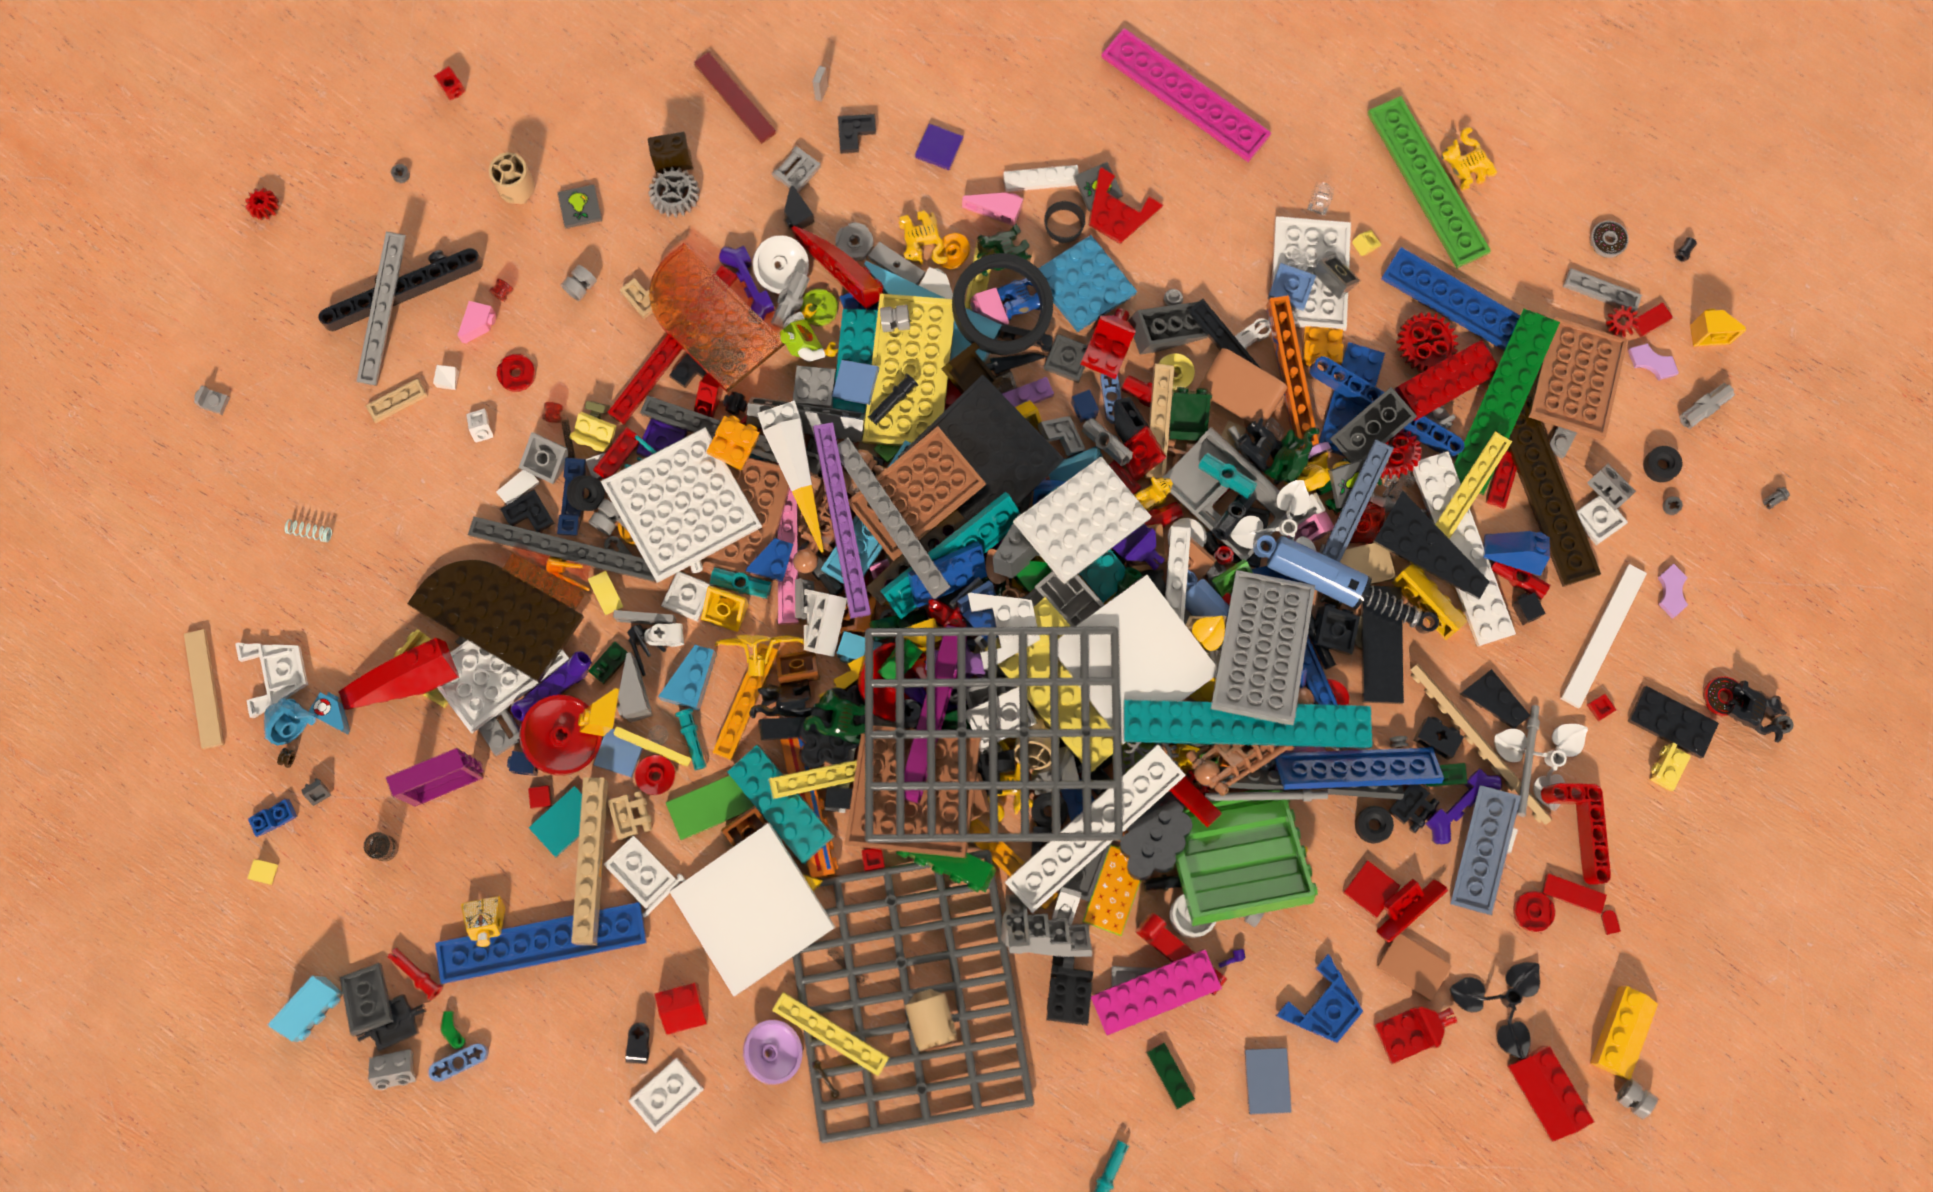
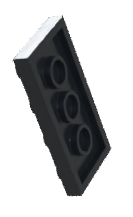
[1628,686,1719,759]

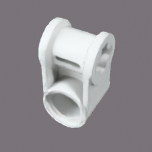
[644,623,684,647]

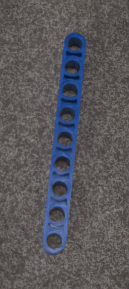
[1309,356,1465,458]

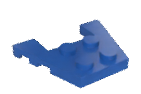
[1275,954,1363,1043]

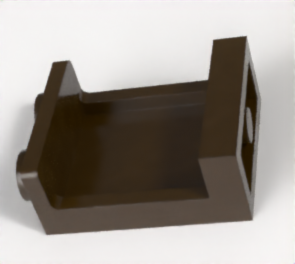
[648,132,694,174]
[941,342,1003,394]

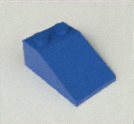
[1483,531,1550,576]

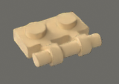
[607,791,652,840]

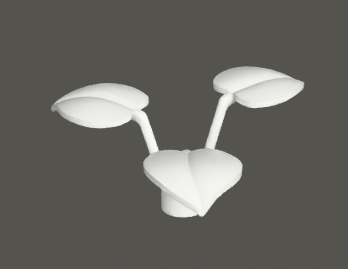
[1231,480,1316,551]
[1494,724,1588,811]

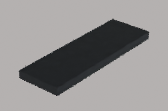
[1361,586,1404,704]

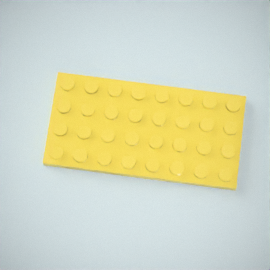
[863,293,955,446]
[984,597,1122,772]

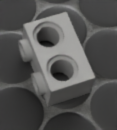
[1587,464,1636,510]

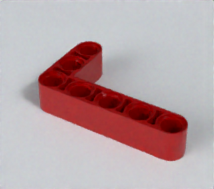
[1541,783,1611,885]
[1135,912,1227,996]

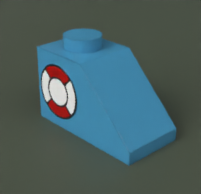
[308,692,350,734]

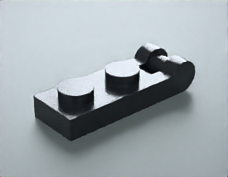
[1000,324,1053,352]

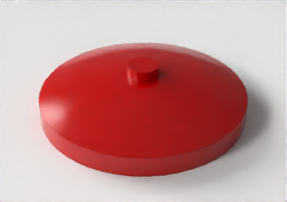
[858,642,926,722]
[519,695,602,776]

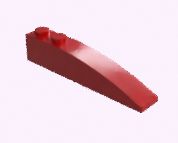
[792,226,884,310]
[338,638,459,710]

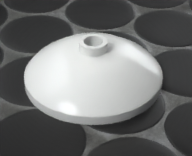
[753,236,809,293]

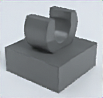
[301,778,331,806]

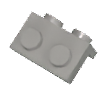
[368,1049,416,1090]

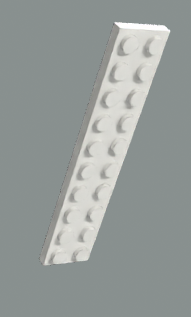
[1413,451,1516,647]
[1005,744,1186,913]

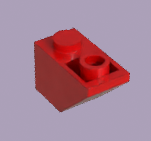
[694,373,725,418]

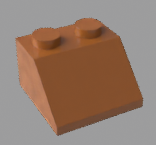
[835,592,876,635]

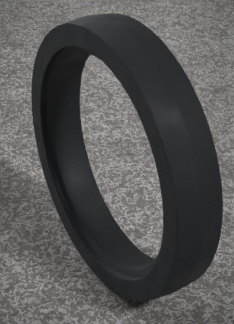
[952,253,1053,355]

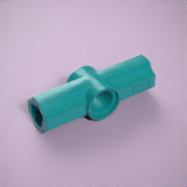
[1198,453,1257,499]
[710,567,772,599]

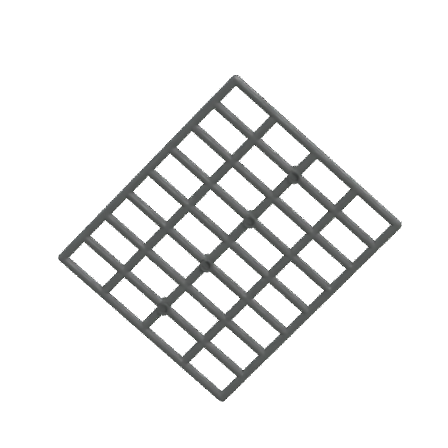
[865,626,1123,843]
[792,850,1034,1143]

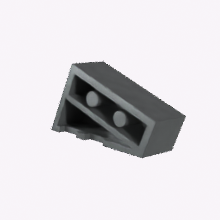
[993,514,1040,578]

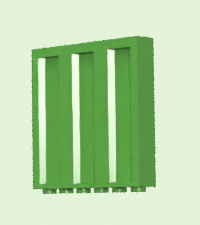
[1175,789,1318,926]

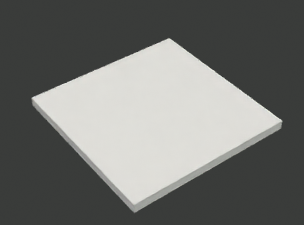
[601,427,762,583]
[1057,575,1218,745]
[670,823,836,996]

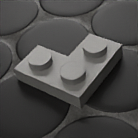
[1037,416,1086,456]

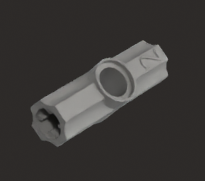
[770,271,810,329]
[1679,383,1735,429]
[1082,418,1133,466]

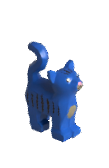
[997,278,1040,321]

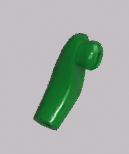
[440,1011,465,1049]

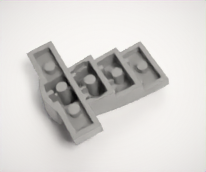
[1000,895,1092,957]

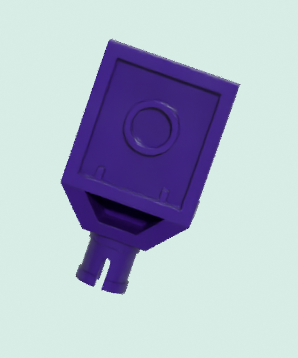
[1112,524,1165,570]

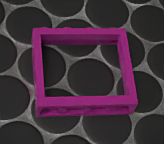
[385,748,484,807]

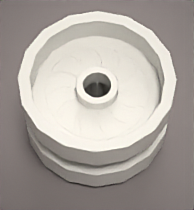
[1169,894,1216,938]

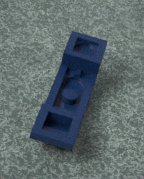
[557,458,586,536]

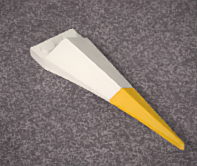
[757,401,824,553]

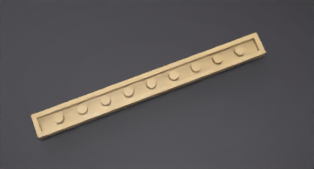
[1410,664,1552,825]

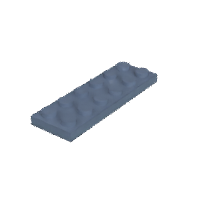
[1451,785,1521,915]

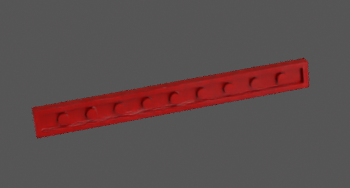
[607,265,738,425]

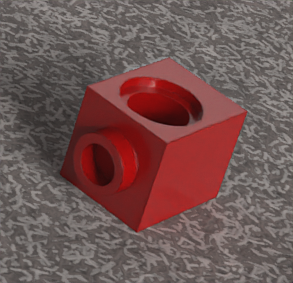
[434,66,466,101]

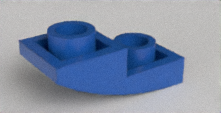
[248,799,297,837]

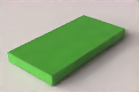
[666,775,756,841]

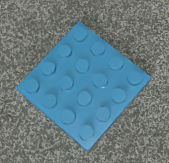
[1038,235,1137,333]

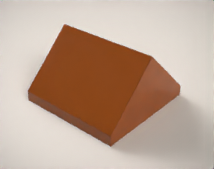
[776,651,820,685]
[721,806,768,847]

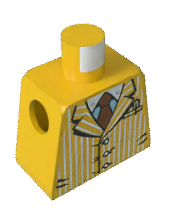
[461,896,505,947]

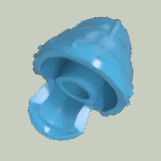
[264,698,316,746]

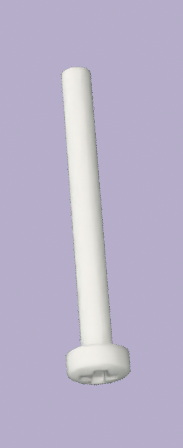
[642,874,686,918]

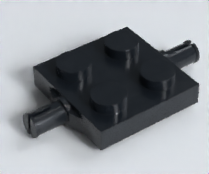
[356,994,426,1051]

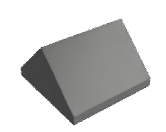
[518,432,568,484]

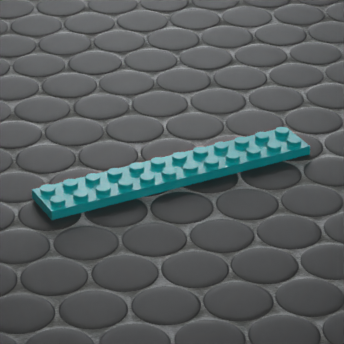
[1123,700,1372,748]

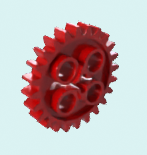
[1396,312,1459,372]
[1381,429,1422,479]

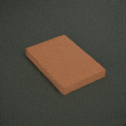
[1377,933,1452,1001]

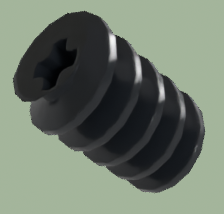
[904,699,922,729]

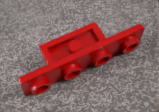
[1376,879,1448,943]

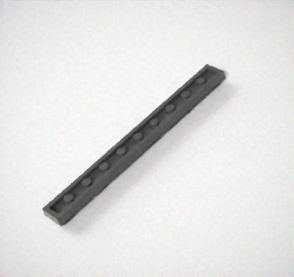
[640,395,821,477]
[468,516,656,583]
[1203,766,1404,799]

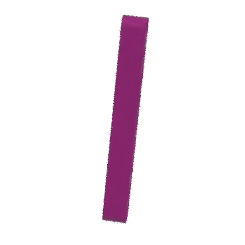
[904,625,967,803]

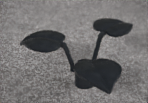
[1450,962,1540,1059]

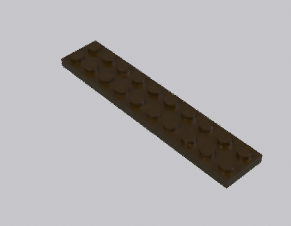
[1508,397,1601,587]

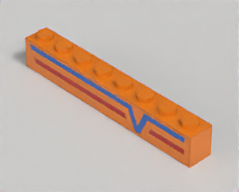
[1266,295,1319,449]
[781,717,839,879]

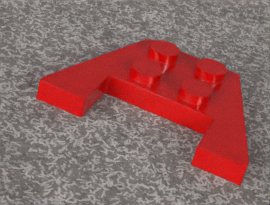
[1088,167,1163,244]

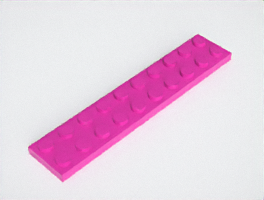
[1101,28,1271,162]

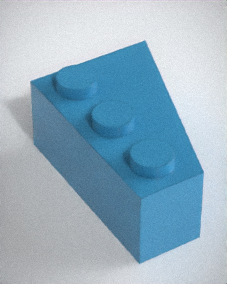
[658,645,717,711]

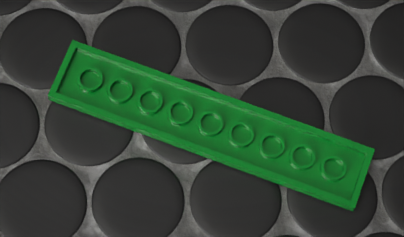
[1454,308,1560,496]

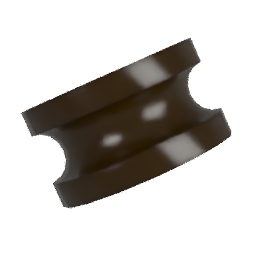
[277,748,296,768]

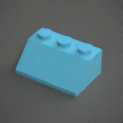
[267,975,343,1042]

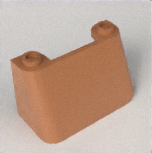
[1198,348,1287,428]

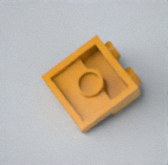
[1302,326,1343,367]
[706,415,760,471]

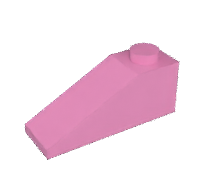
[962,193,1023,226]

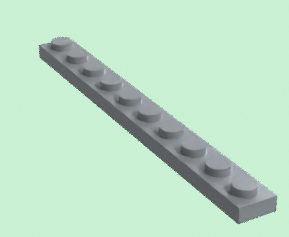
[837,438,950,599]

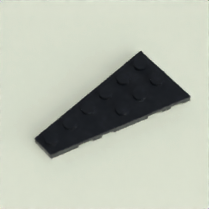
[1373,491,1490,600]

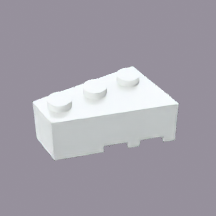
[804,589,847,656]

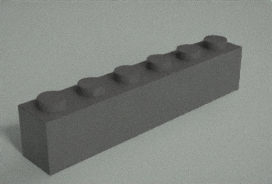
[746,397,866,443]

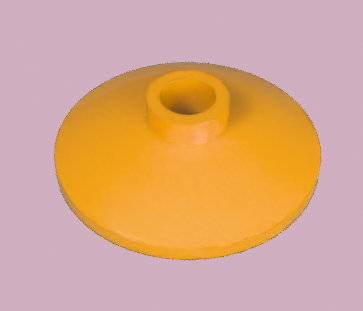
[939,233,970,269]

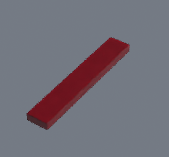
[694,52,776,144]

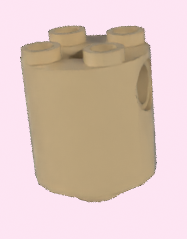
[489,152,535,204]
[1014,710,1051,770]
[905,989,957,1051]

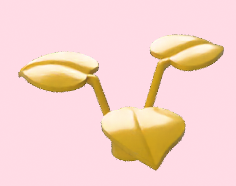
[1189,616,1225,702]
[714,635,804,676]

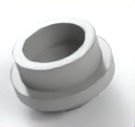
[1164,289,1183,306]

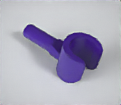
[1218,949,1245,968]

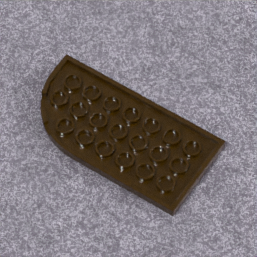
[407,560,584,683]

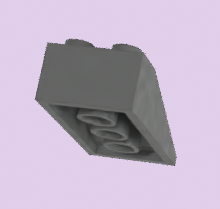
[1128,302,1209,355]
[1330,387,1417,462]

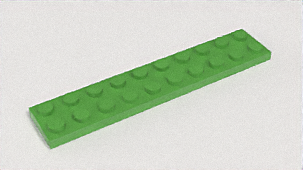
[1367,96,1491,269]

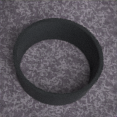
[1044,201,1085,243]

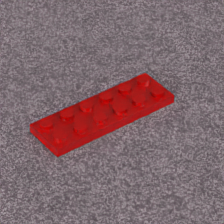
[1395,340,1498,421]

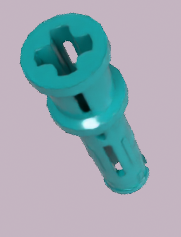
[675,708,707,771]
[1093,1140,1129,1192]

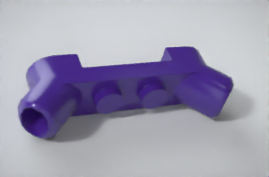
[719,245,775,325]
[511,651,592,721]
[1425,768,1502,844]

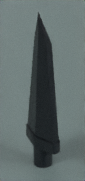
[986,353,1048,375]

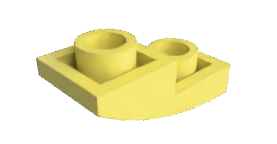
[588,571,623,615]

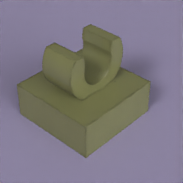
[585,401,610,419]

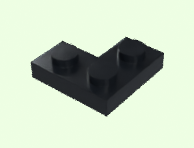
[838,114,876,154]
[669,347,724,388]
[500,490,555,532]

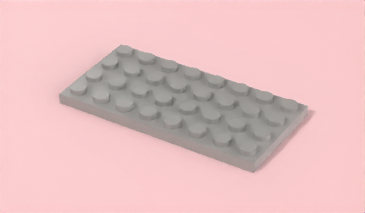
[1211,570,1315,725]

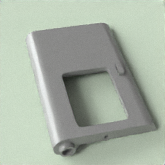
[1163,427,1295,560]

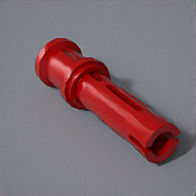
[388,948,443,1001]

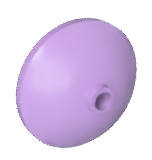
[743,1020,802,1084]

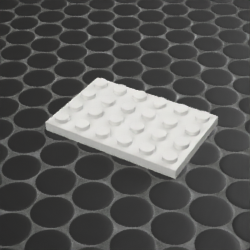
[1271,217,1351,331]
[1013,457,1152,584]
[438,641,570,733]

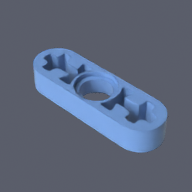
[1100,373,1121,424]
[428,1044,489,1082]

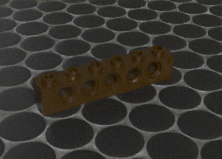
[866,510,968,607]

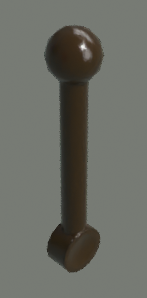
[812,1060,839,1098]

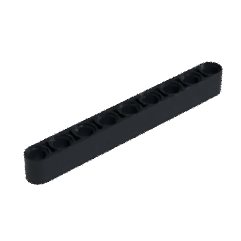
[318,248,483,331]

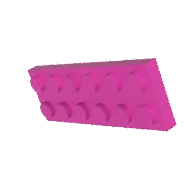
[1091,949,1222,1036]

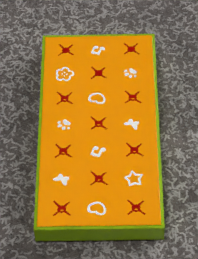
[1083,845,1141,936]

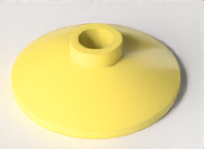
[1158,354,1195,390]

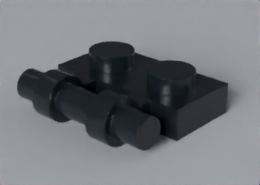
[1388,784,1440,834]

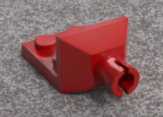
[1080,308,1136,379]
[1373,1007,1457,1064]

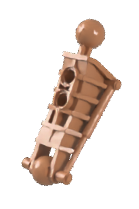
[793,449,886,574]
[1186,688,1314,796]

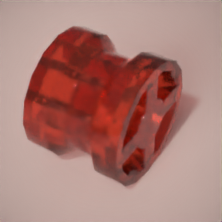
[489,278,514,302]
[542,402,564,423]

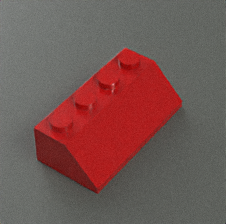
[1507,1046,1595,1142]

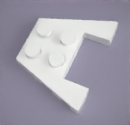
[968,593,1040,671]
[235,643,308,719]

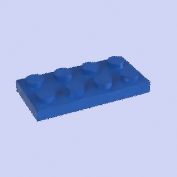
[908,541,987,608]

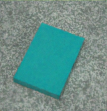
[529,786,582,858]

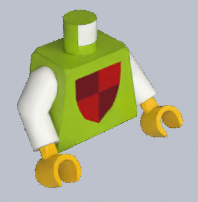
[780,303,839,362]

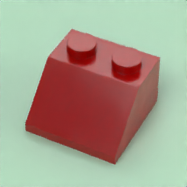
[654,983,707,1035]

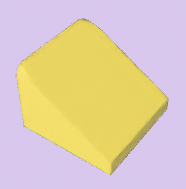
[1352,230,1381,256]
[248,859,278,885]

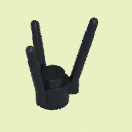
[627,624,666,676]

